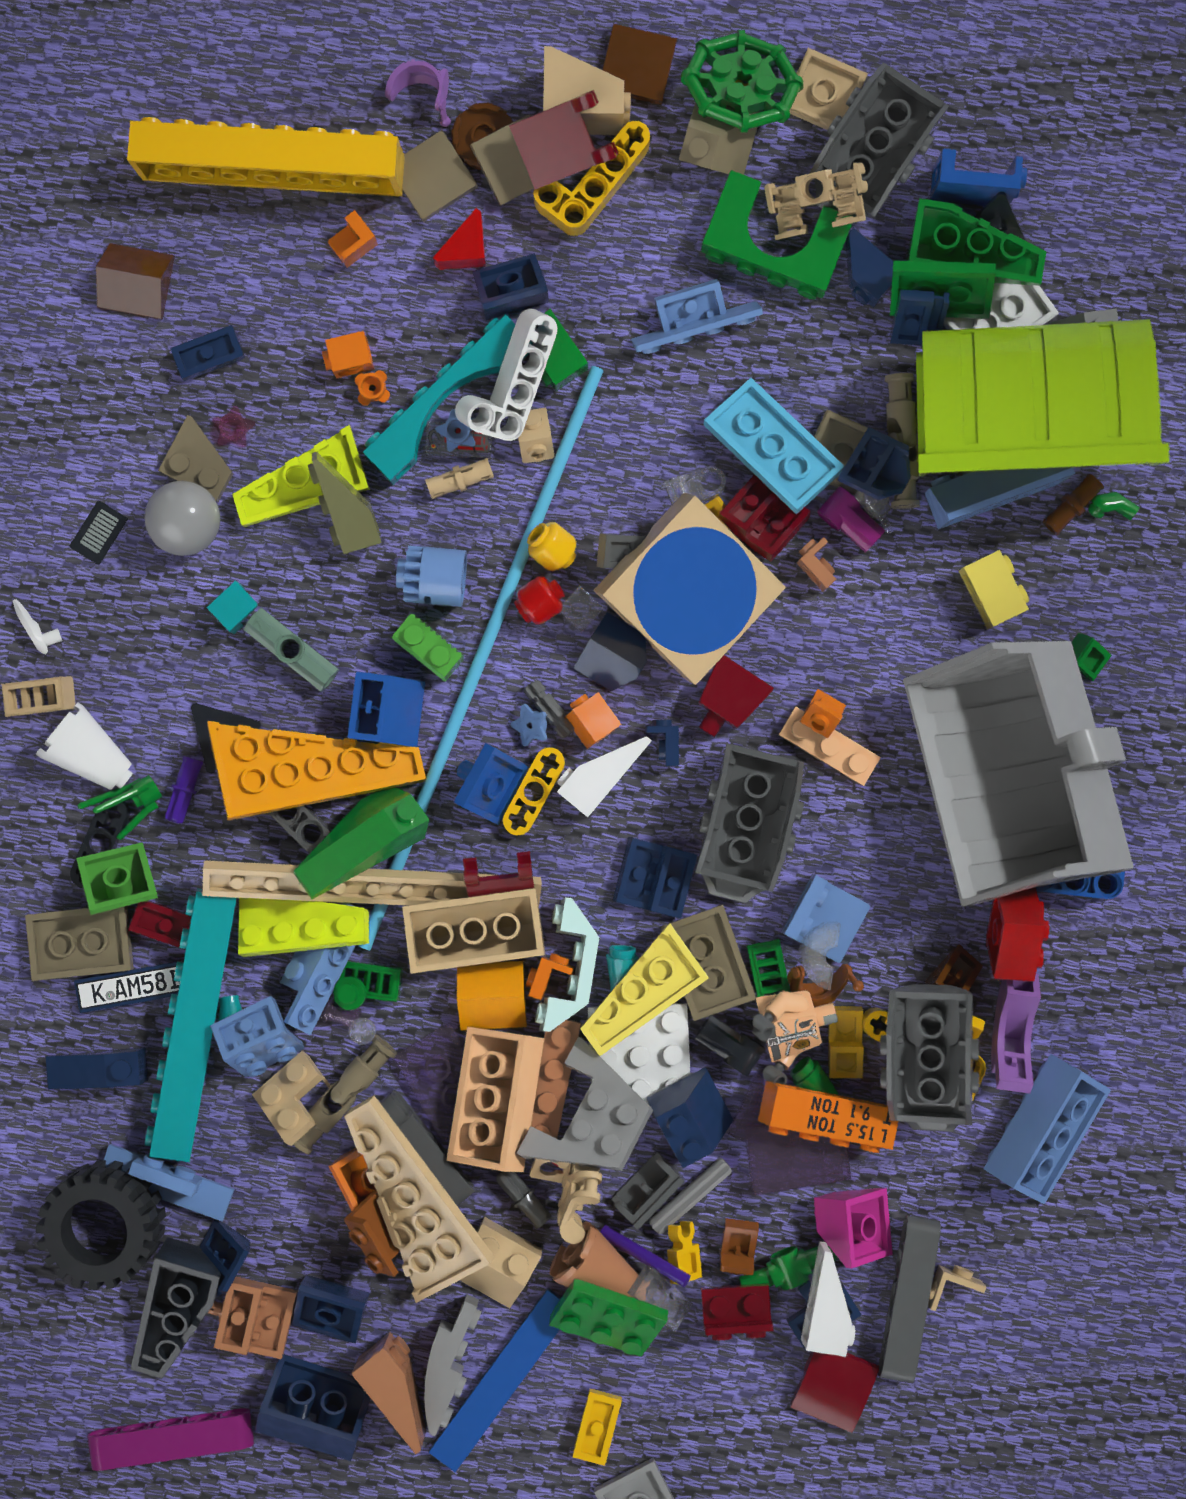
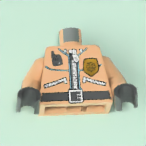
[752,990,838,1085]

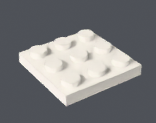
[588,1003,690,1106]

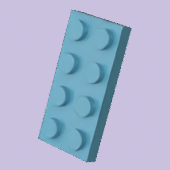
[703,378,845,514]

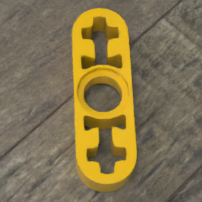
[503,747,565,835]

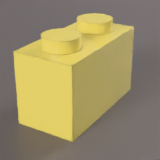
[959,550,1029,630]

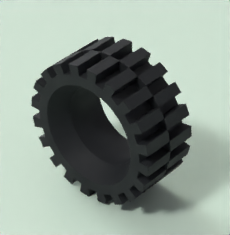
[36,1160,166,1291]

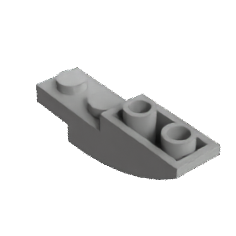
[424,1294,482,1436]

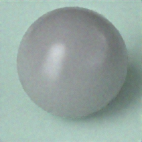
[144,481,221,556]

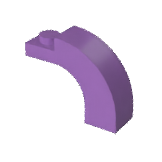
[991,974,1041,1094]

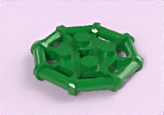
[681,29,804,133]

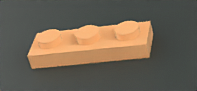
[778,707,881,786]

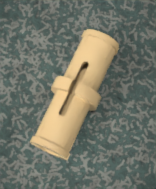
[425,458,494,500]

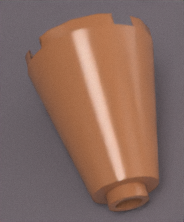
[550,1221,645,1300]

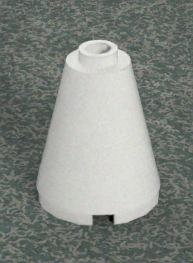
[36,702,133,790]

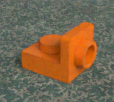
[799,689,846,738]

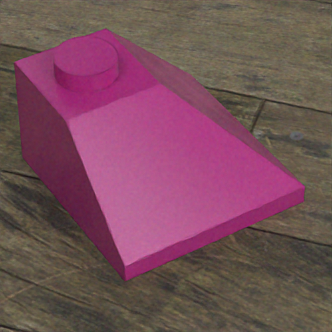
[814,1188,893,1269]

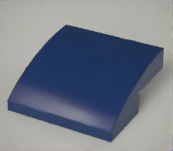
[612,837,697,919]

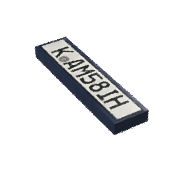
[74,960,184,1013]

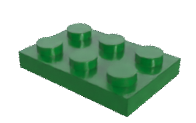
[890,261,996,319]
[549,1279,668,1357]

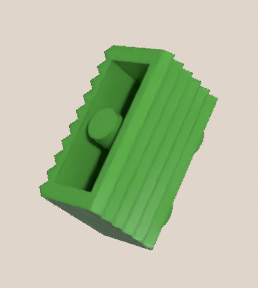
[391,614,464,682]

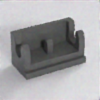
[611,1151,685,1230]

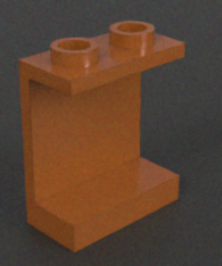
[343,1189,400,1277]

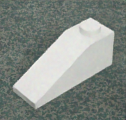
[556,736,652,817]
[801,1241,855,1357]

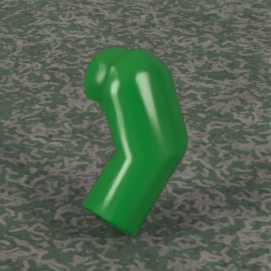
[1088,492,1140,520]

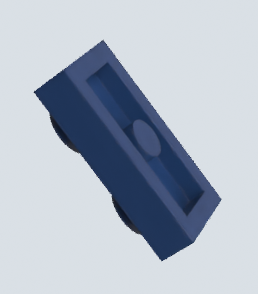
[170,325,245,381]

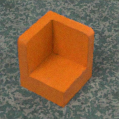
[328,210,378,268]

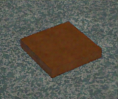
[603,24,677,105]

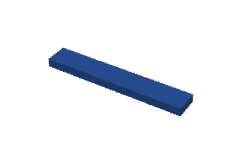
[428,1288,562,1472]

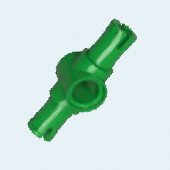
[739,1243,839,1290]

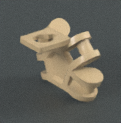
[530,1159,602,1244]

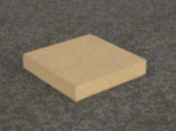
[790,48,868,130]

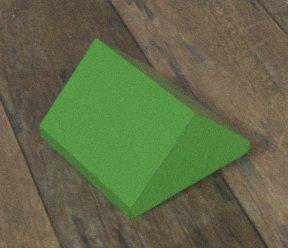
[76,842,158,915]

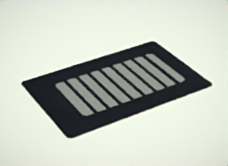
[69,500,128,565]

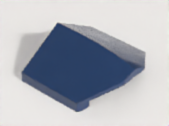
[837,427,911,500]
[573,612,647,691]
[200,1219,250,1297]

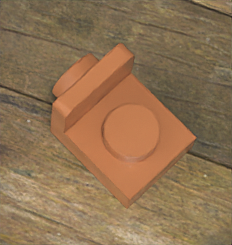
[797,537,837,592]

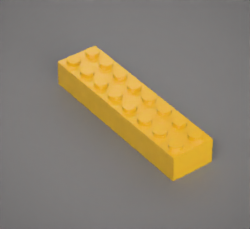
[127,117,405,196]

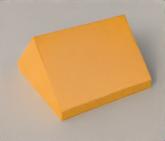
[457,960,527,1031]

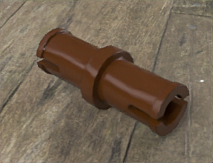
[1042,474,1104,536]

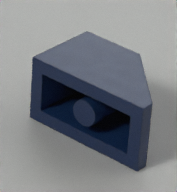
[845,227,893,308]

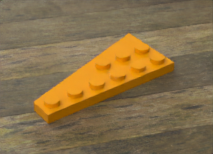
[207,721,426,821]

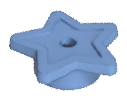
[435,409,475,452]
[510,704,547,746]

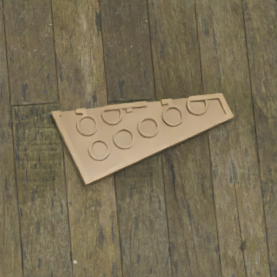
[344,1095,495,1303]

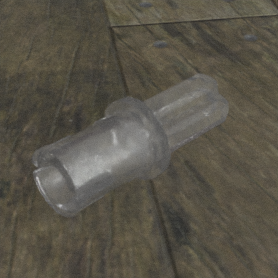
[348,1018,377,1045]

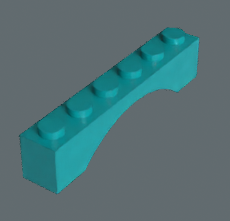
[363,314,533,485]

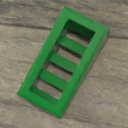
[747,939,791,997]
[333,961,403,1002]

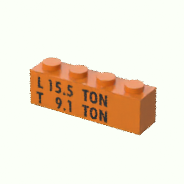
[758,1081,899,1153]

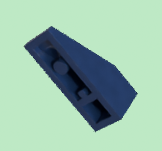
[45,1047,148,1089]

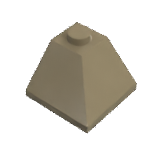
[679,103,759,175]

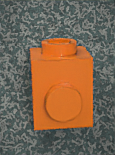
[525,953,575,1000]

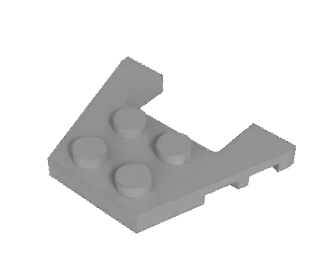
[517,1037,653,1171]

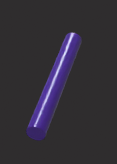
[600,1225,691,1287]

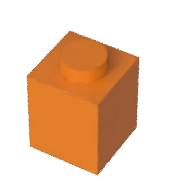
[564,692,622,749]

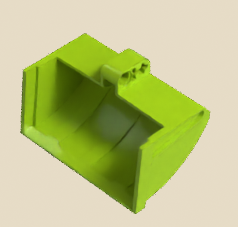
[916,319,1169,476]

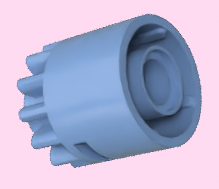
[396,545,467,607]

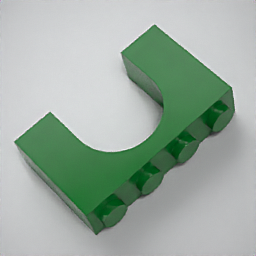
[701,170,852,299]

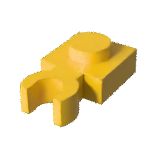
[667,1221,702,1285]

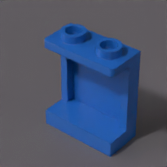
[930,149,1027,206]

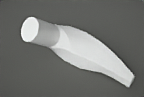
[13,599,63,654]

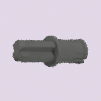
[496,1171,552,1229]

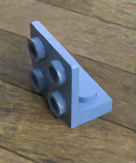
[781,874,870,963]
[210,996,304,1077]

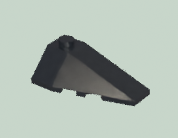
[130,1237,221,1379]

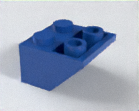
[347,671,426,747]

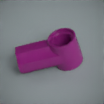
[817,487,885,553]

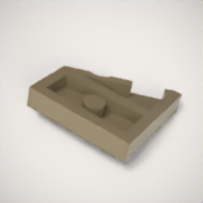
[158,415,234,502]

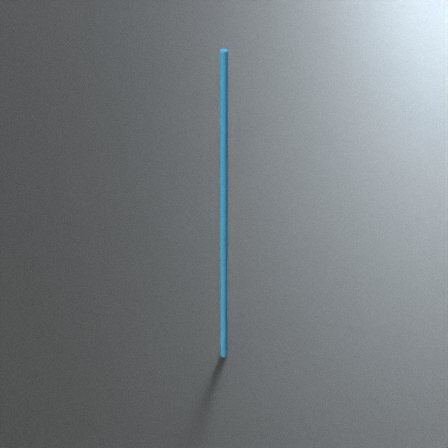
[358,366,603,951]

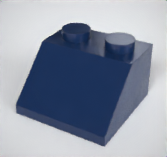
[647,1067,734,1168]

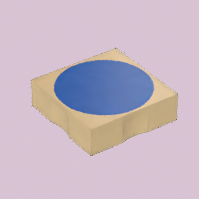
[593,493,786,685]

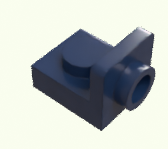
[645,720,679,767]

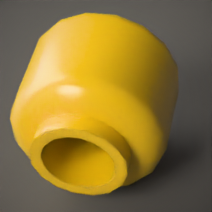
[527,522,576,571]

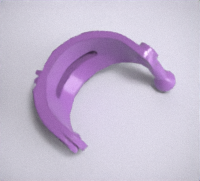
[385,59,451,127]

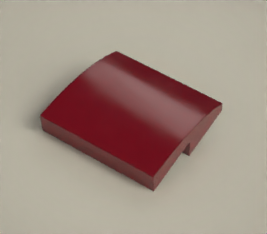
[719,474,811,562]
[790,1352,879,1433]

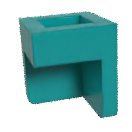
[206,580,258,634]

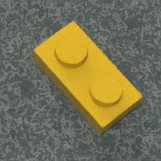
[573,1388,622,1466]

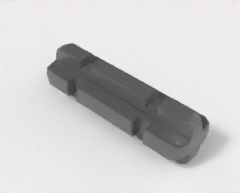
[524,680,574,738]

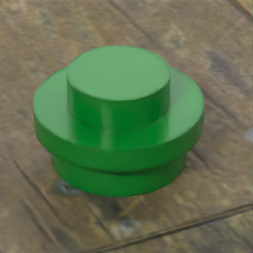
[334,976,366,1010]

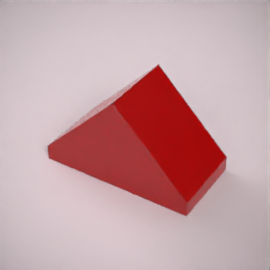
[433,208,486,270]

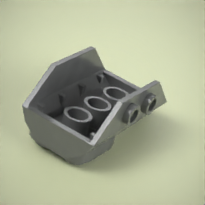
[809,62,949,217]
[695,743,804,903]
[880,984,979,1132]

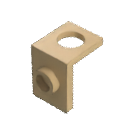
[928,1265,986,1311]

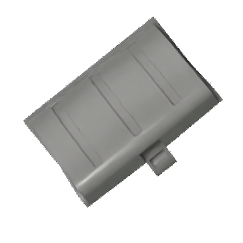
[903,641,1134,907]

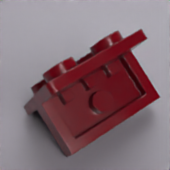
[701,1283,774,1341]

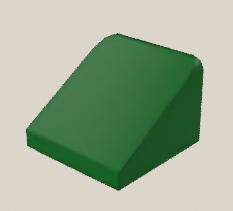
[1072,633,1112,682]

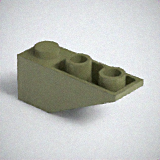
[308,452,382,554]

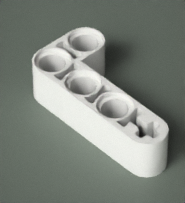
[455,309,557,441]

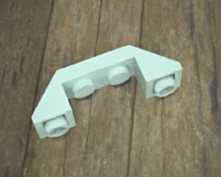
[535,897,599,1032]

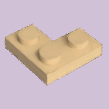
[252,1051,325,1146]

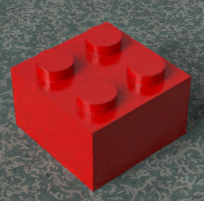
[986,888,1049,982]

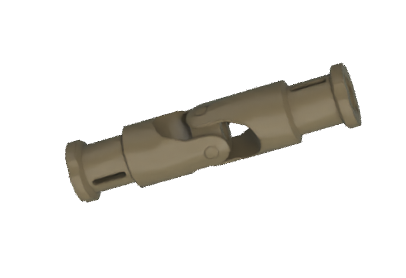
[885,373,920,509]
[293,1035,397,1155]

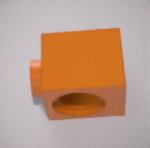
[322,331,375,378]

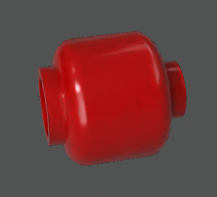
[514,576,565,625]

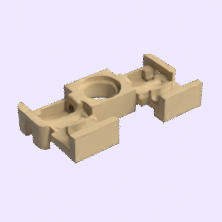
[764,163,868,240]

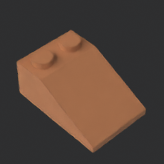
[351,1332,426,1454]

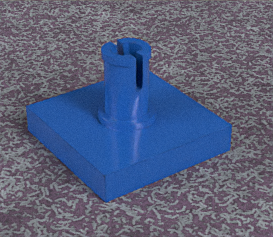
[454,743,530,825]

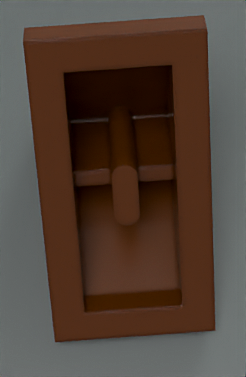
[924,944,983,991]

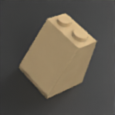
[543,46,631,135]

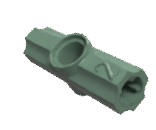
[243,607,339,692]

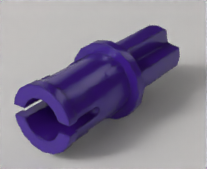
[165,756,203,823]

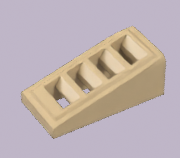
[1,676,76,717]

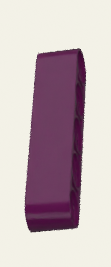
[87,1408,254,1471]

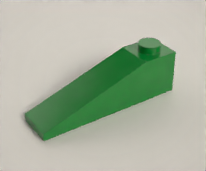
[907,198,1047,286]
[294,788,430,899]

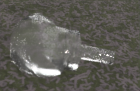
[855,490,894,534]

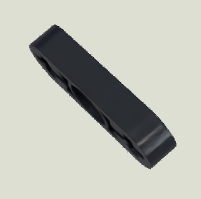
[70,798,130,889]

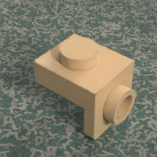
[518,407,555,463]

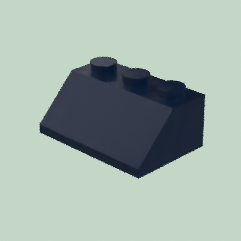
[255,1354,371,1461]

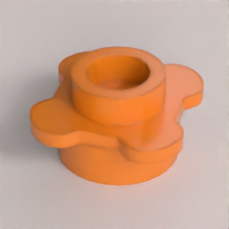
[355,370,390,406]

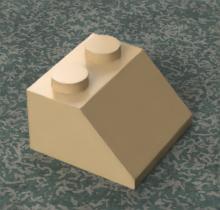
[460,1217,542,1308]

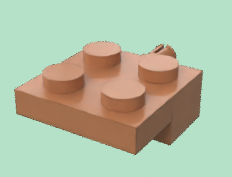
[207,1276,298,1359]

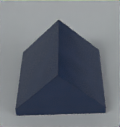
[472,253,549,320]
[292,1275,370,1344]

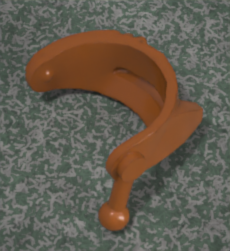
[787,964,864,1007]

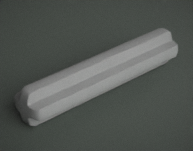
[649,1158,732,1235]

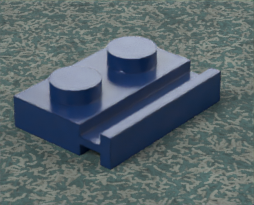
[890,290,949,345]

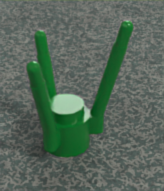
[77,775,162,840]

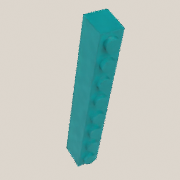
[144,888,237,1162]

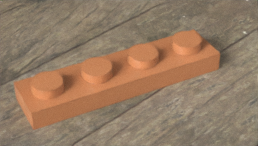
[531,1019,581,1139]

